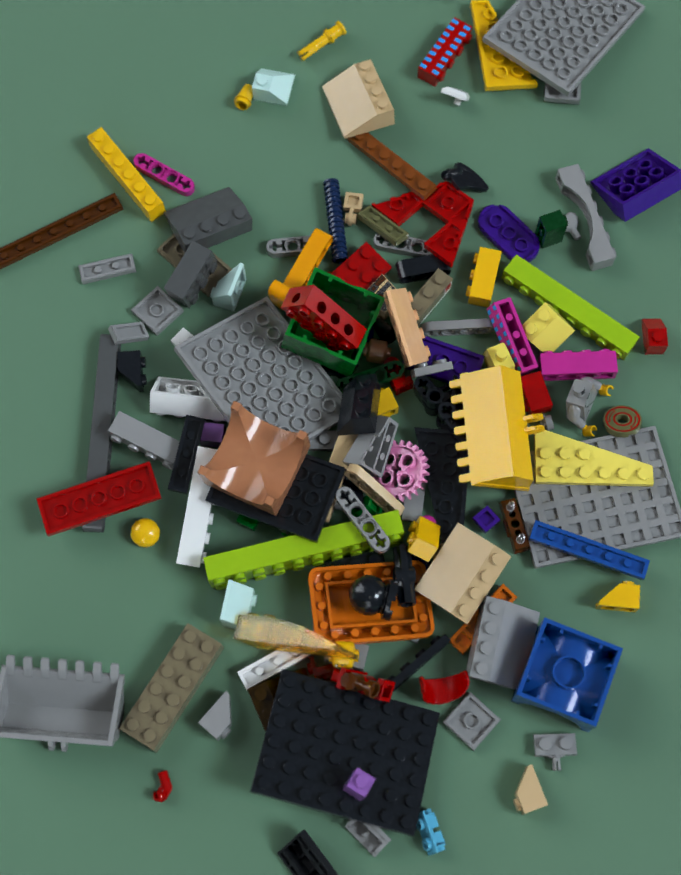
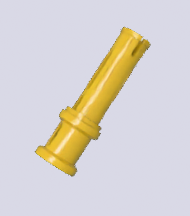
[297,21,347,61]

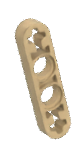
[344,463,405,517]

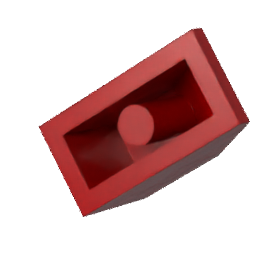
[641,319,668,355]

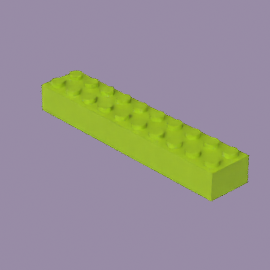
[203,510,404,590]

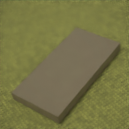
[156,234,232,297]

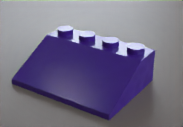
[590,148,681,222]

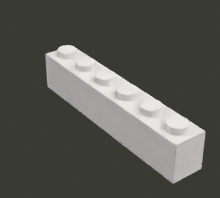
[176,446,217,568]

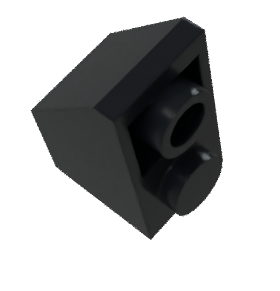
[117,350,147,392]

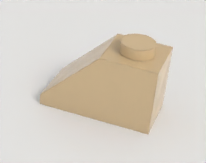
[513,764,548,815]

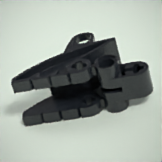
[413,375,468,453]

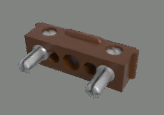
[499,498,530,554]

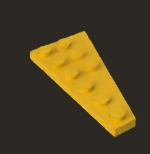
[470,0,538,91]

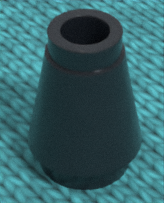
[373,317,396,344]

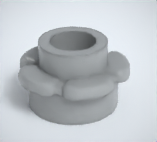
[539,414,554,431]

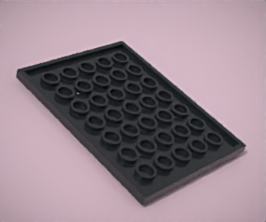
[250,669,440,837]

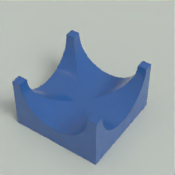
[511,617,623,732]

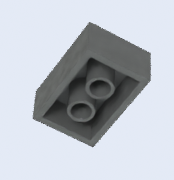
[164,241,218,308]

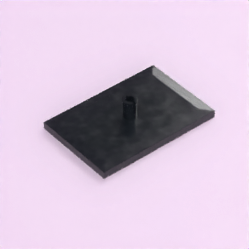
[205,454,346,543]

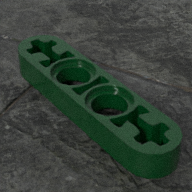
[336,360,407,394]

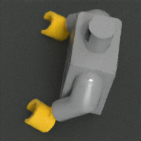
[566,377,614,437]

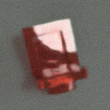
[307,656,337,680]

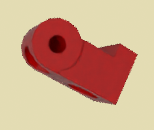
[384,357,413,396]

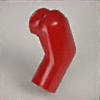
[153,770,172,802]

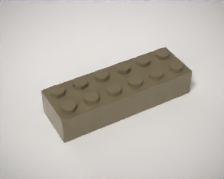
[119,623,224,753]

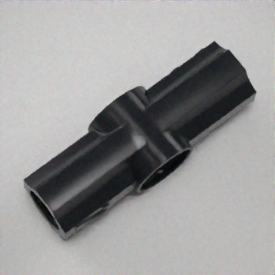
[393,544,416,607]

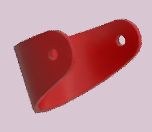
[419,670,469,705]

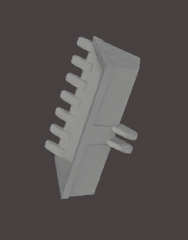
[0,655,125,752]

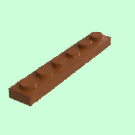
[347,132,437,201]

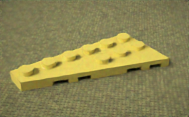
[534,430,654,487]

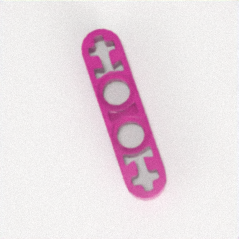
[134,153,195,196]

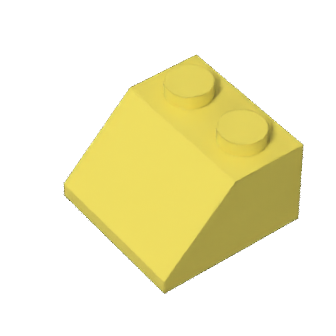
[522,302,575,352]

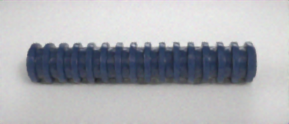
[323,178,348,264]

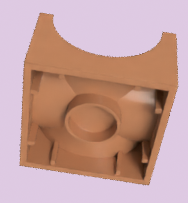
[197,401,311,516]

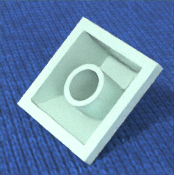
[252,68,295,106]
[210,263,247,311]

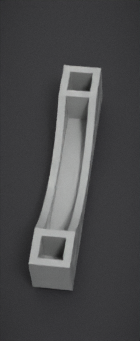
[555,164,616,271]

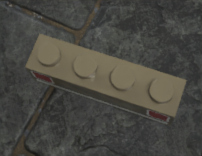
[392,268,453,327]

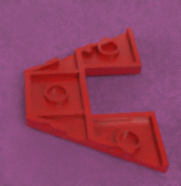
[371,181,474,268]

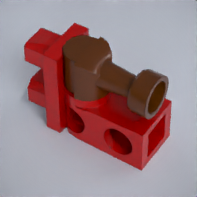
[331,667,396,702]

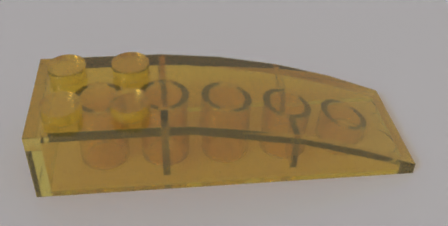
[233,613,358,659]

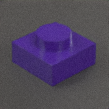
[472,505,500,534]

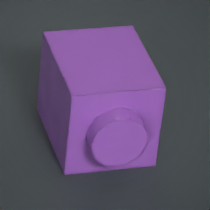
[200,422,226,448]
[343,767,375,801]

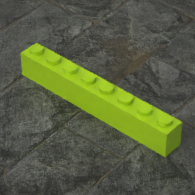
[502,254,640,360]

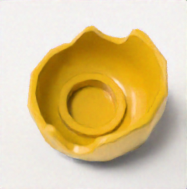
[130,518,160,548]

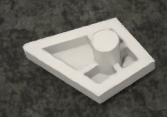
[441,87,470,106]

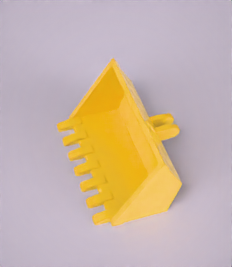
[449,365,545,491]

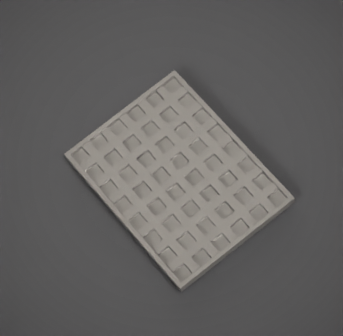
[514,426,681,569]

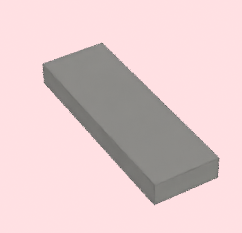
[78,253,136,284]

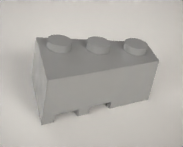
[343,415,399,478]

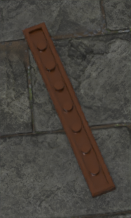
[0,193,123,270]

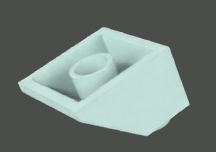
[220,580,257,631]

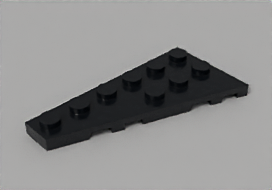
[414,427,469,543]

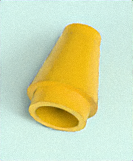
[234,84,253,111]

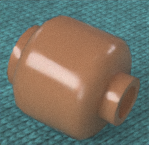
[363,338,391,364]

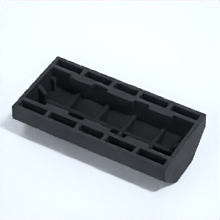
[277,829,338,875]

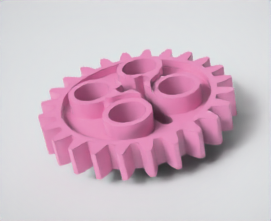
[372,440,430,502]

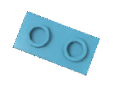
[416,808,446,856]

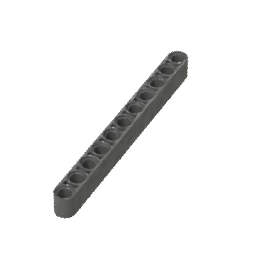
[82,334,121,533]

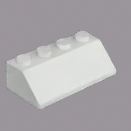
[150,376,226,422]

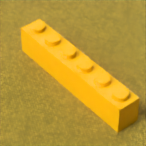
[87,127,166,222]

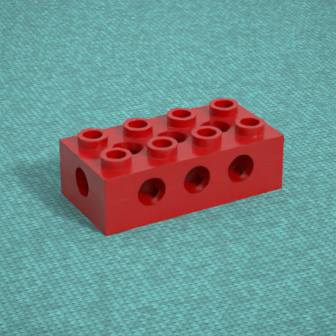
[281,285,367,351]

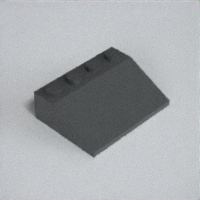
[163,187,252,254]

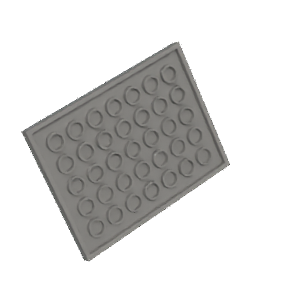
[482,0,646,97]
[174,296,342,441]

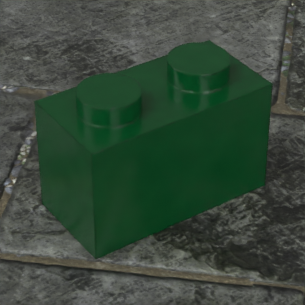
[535,210,568,249]

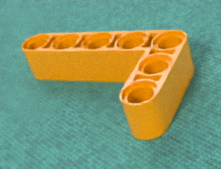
[268,228,333,311]

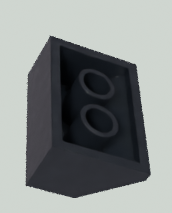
[337,374,381,436]

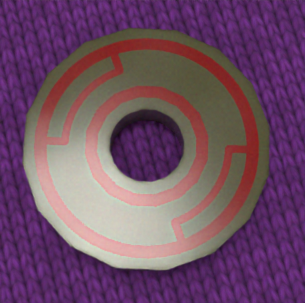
[603,405,642,438]

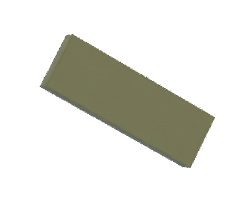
[357,205,409,247]

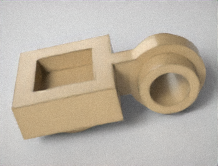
[343,192,364,226]

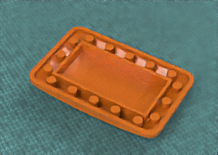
[308,560,435,646]

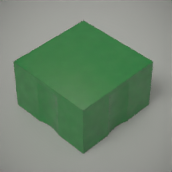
[281,267,385,376]

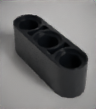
[396,255,451,283]

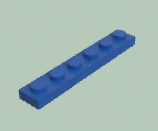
[529,520,650,580]

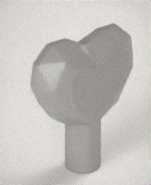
[565,212,581,241]

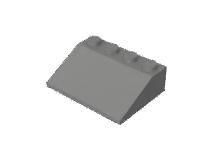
[466,596,540,690]

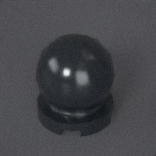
[349,575,398,621]

